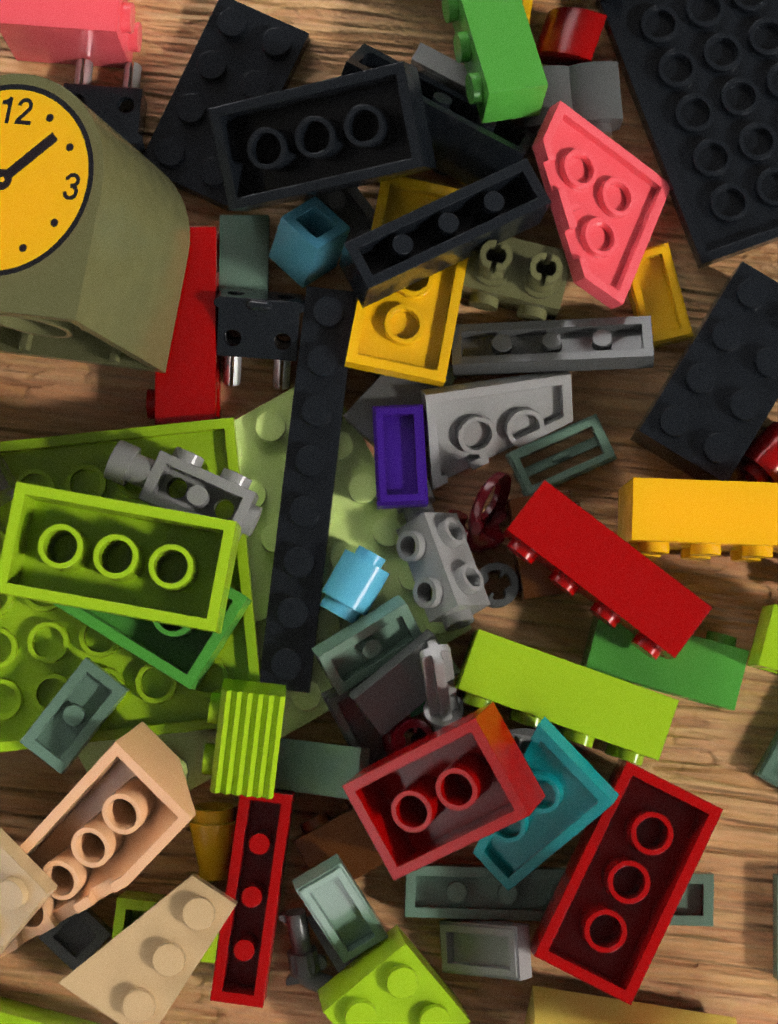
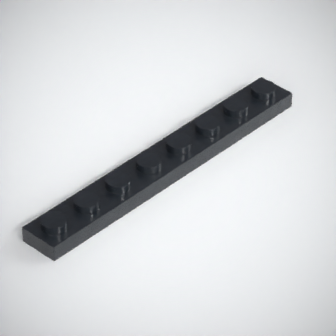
[260,286,357,693]

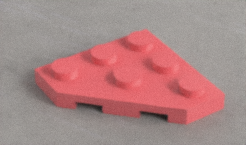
[532,100,670,309]

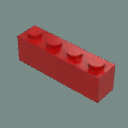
[146,227,221,425]
[503,480,712,660]
[210,789,296,1008]

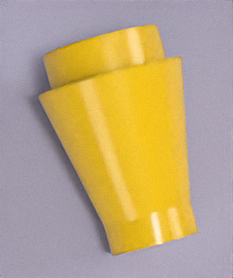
[189,802,237,881]

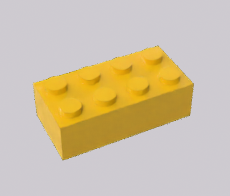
[617,477,778,562]

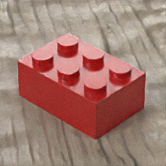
[342,702,545,881]

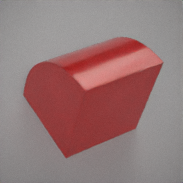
[536,7,607,66]

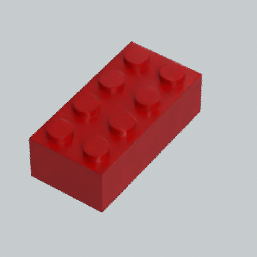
[530,759,723,1005]

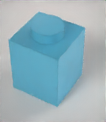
[268,196,350,288]

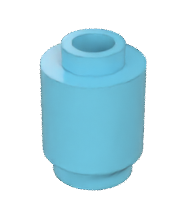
[320,545,390,623]

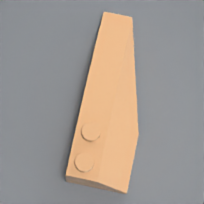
[0,721,196,958]

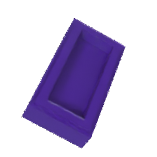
[372,404,428,509]

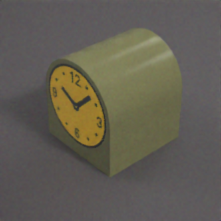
[0,74,190,373]

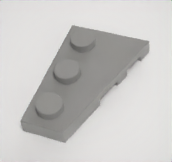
[421,372,573,490]

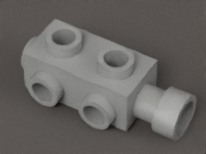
[104,440,263,540]
[396,480,490,631]

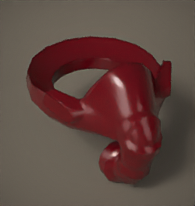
[448,472,512,553]

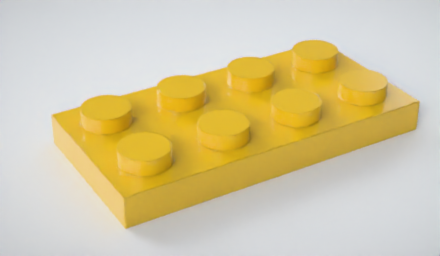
[344,177,468,387]

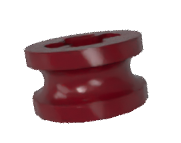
[382,717,433,755]

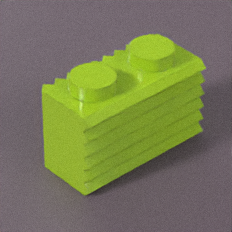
[202,678,286,799]

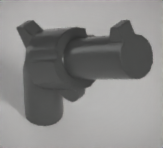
[279,908,334,993]

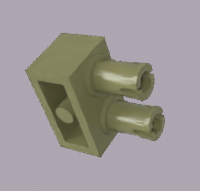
[461,237,569,321]

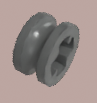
[480,562,520,608]

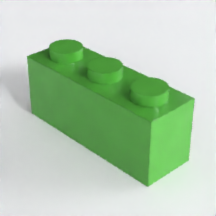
[442,0,548,124]
[581,615,749,710]

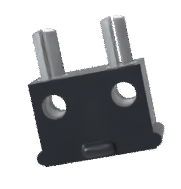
[63,59,147,155]
[214,288,305,390]

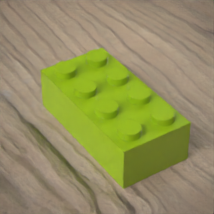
[0,481,241,634]
[455,629,679,766]

